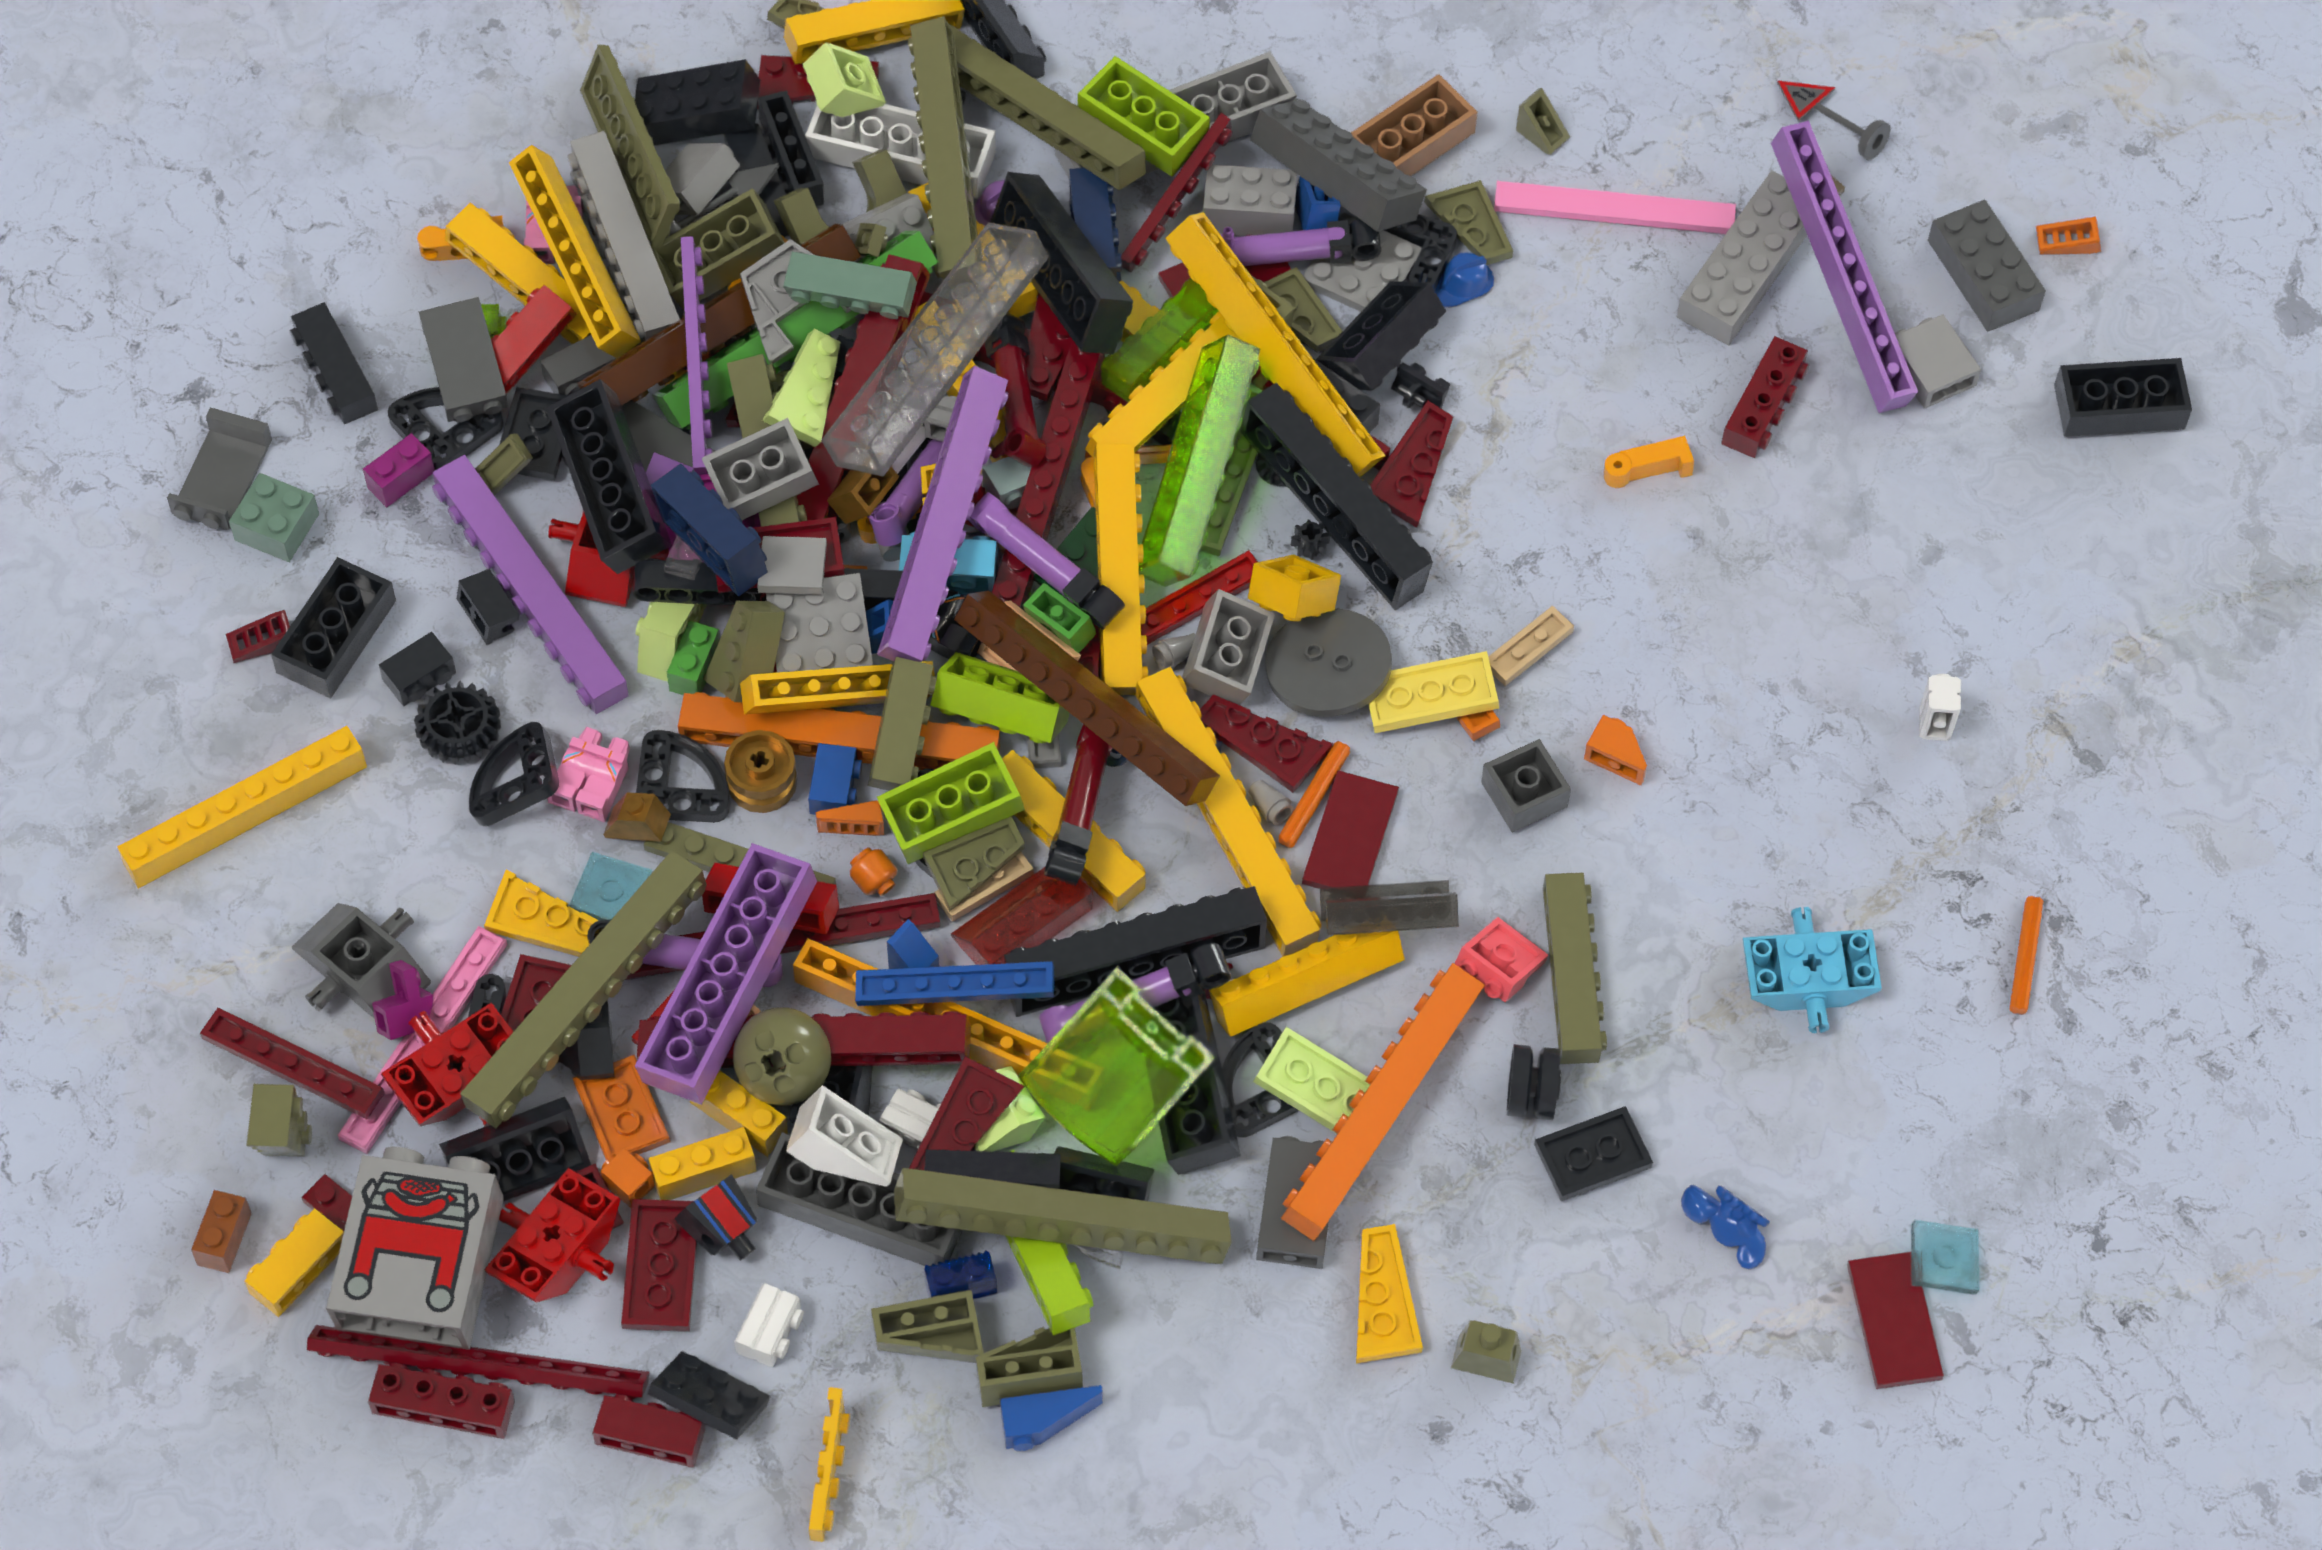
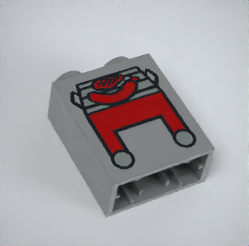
[326,1146,504,1350]

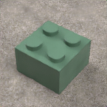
[229,472,319,563]

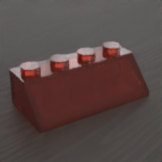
[951,867,1093,965]

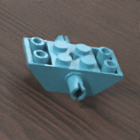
[1742,907,1882,1033]

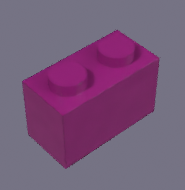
[363,433,435,508]

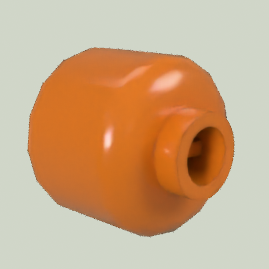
[849,847,897,896]

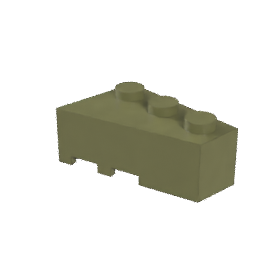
[246,1084,312,1157]
[871,1290,984,1363]

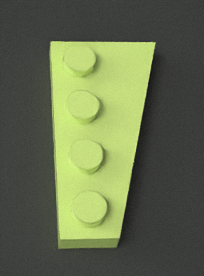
[762,329,840,447]

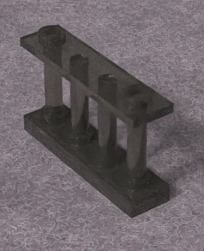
[1319,880,1459,935]

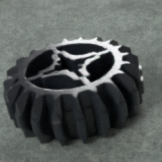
[414,681,501,765]

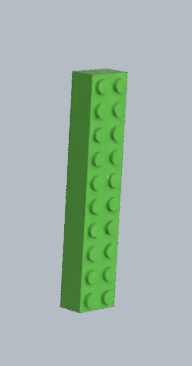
[652,231,938,430]

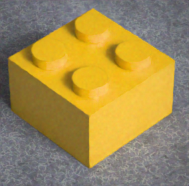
[1247,554,1341,621]

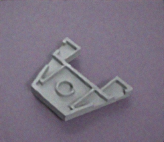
[740,239,851,364]

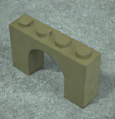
[773,149,906,245]

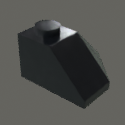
[556,1001,615,1080]

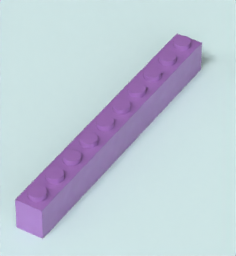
[1771,121,1918,413]
[877,366,1008,662]
[432,455,629,714]

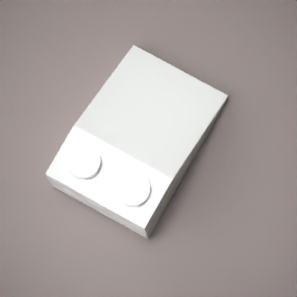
[786,1085,903,1187]

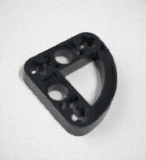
[388,387,504,470]
[469,722,559,826]
[636,730,730,823]
[1222,1022,1299,1138]

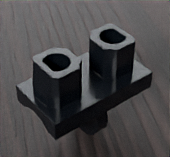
[1391,362,1450,409]

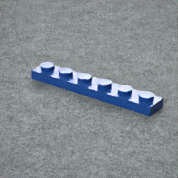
[855,961,1054,1006]

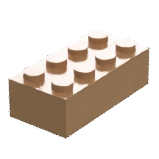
[1351,74,1478,176]

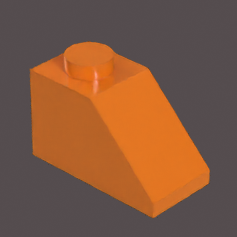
[1584,715,1647,785]

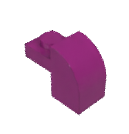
[372,960,433,1040]

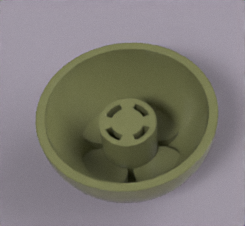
[733,1007,831,1106]

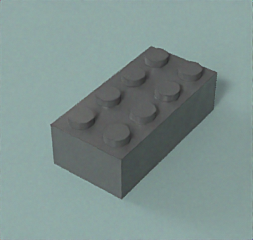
[1927,199,2046,332]

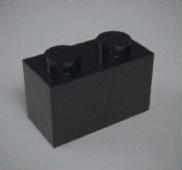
[379,631,456,707]

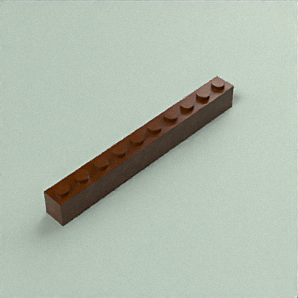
[577,224,861,409]
[954,590,1220,806]

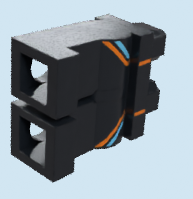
[928,586,982,659]

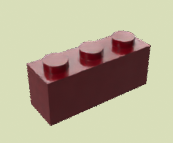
[592,1394,705,1468]

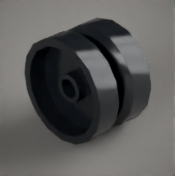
[1506,1044,1561,1121]

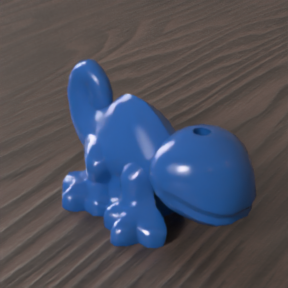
[1681,1185,1770,1269]

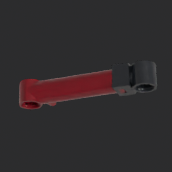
[982,307,1046,467]
[1044,724,1112,886]

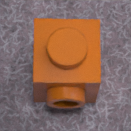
[600,1148,655,1208]

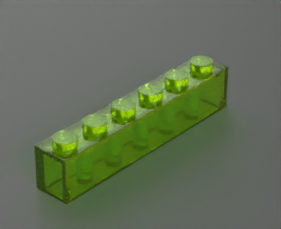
[1101,279,1219,402]

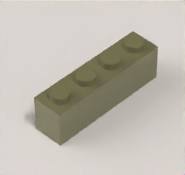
[867,657,937,791]

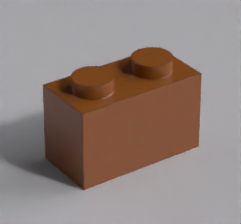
[191,1190,252,1273]

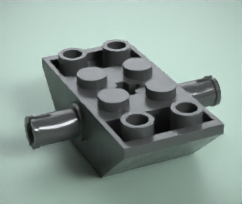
[292,903,431,1018]

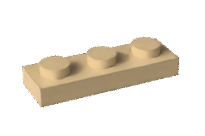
[1488,606,1574,686]
[934,852,1034,922]

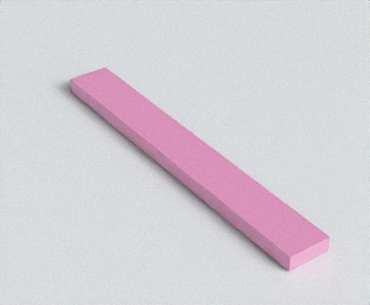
[1494,181,1736,234]
[338,926,508,1154]

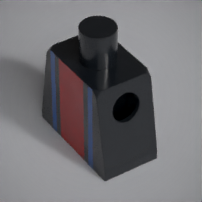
[674,1174,757,1261]

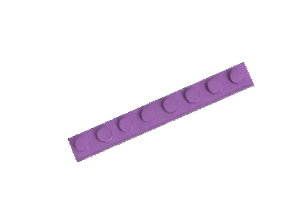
[681,236,713,475]

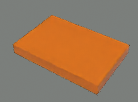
[573,1055,670,1160]

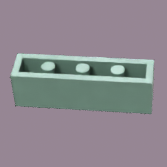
[783,251,917,319]

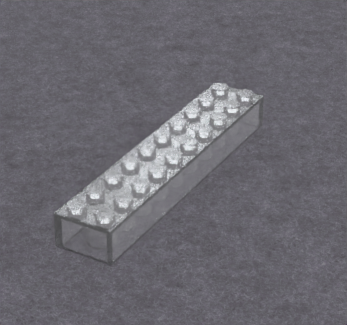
[822,223,1049,476]

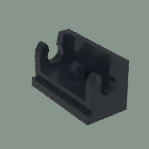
[456,569,520,645]

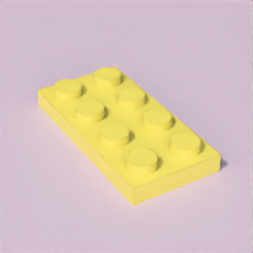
[1369,651,1499,733]

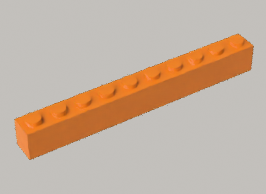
[678,692,1000,770]
[1281,963,1485,1241]

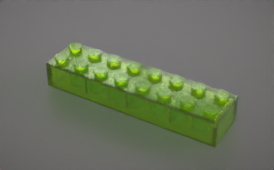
[1138,334,1260,587]

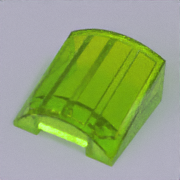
[1018,967,1215,1166]

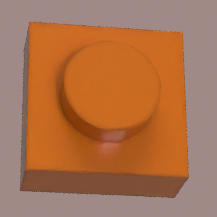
[1457,710,1501,741]

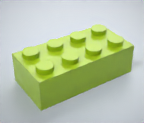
[1078,56,1210,177]
[930,652,1069,743]
[877,742,1025,864]

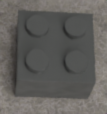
[1481,739,1571,833]

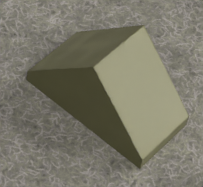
[1516,88,1570,155]

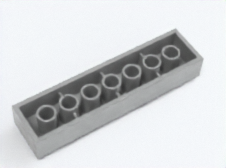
[1055,51,1297,178]
[567,131,680,345]

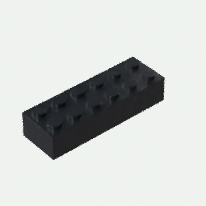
[547,379,672,574]
[1136,990,1241,1175]

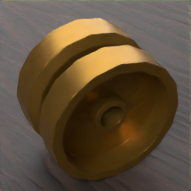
[724,730,797,813]

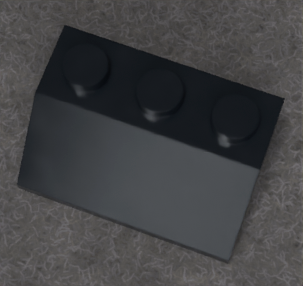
[1054,1146,1155,1201]

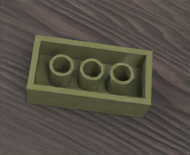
[652,188,785,310]

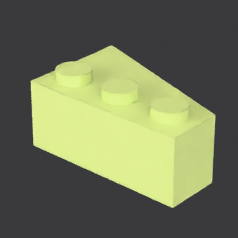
[635,602,707,682]

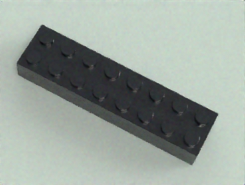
[989,172,1133,354]
[1240,383,1433,610]
[1004,886,1267,1017]

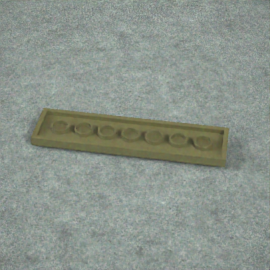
[580,44,680,250]

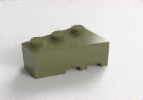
[703,601,785,702]
[976,1327,1083,1407]

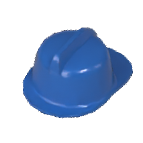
[1425,252,1494,307]

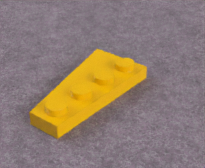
[484,869,599,957]
[1356,1224,1423,1364]
[809,1387,850,1542]

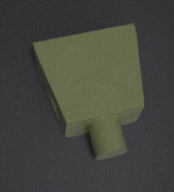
[1451,1320,1521,1384]

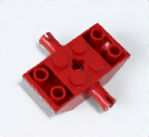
[548,511,671,607]
[381,1003,513,1127]
[484,1168,620,1303]

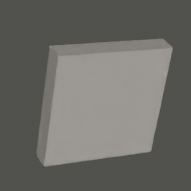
[758,536,827,595]

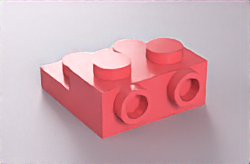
[1455,917,1548,1003]

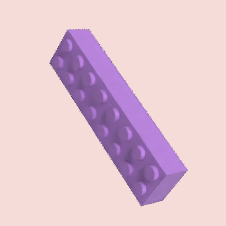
[635,843,817,1104]

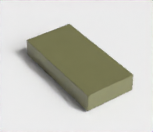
[475,434,533,495]

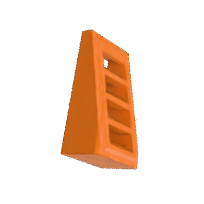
[2036,217,2101,255]
[815,800,884,836]

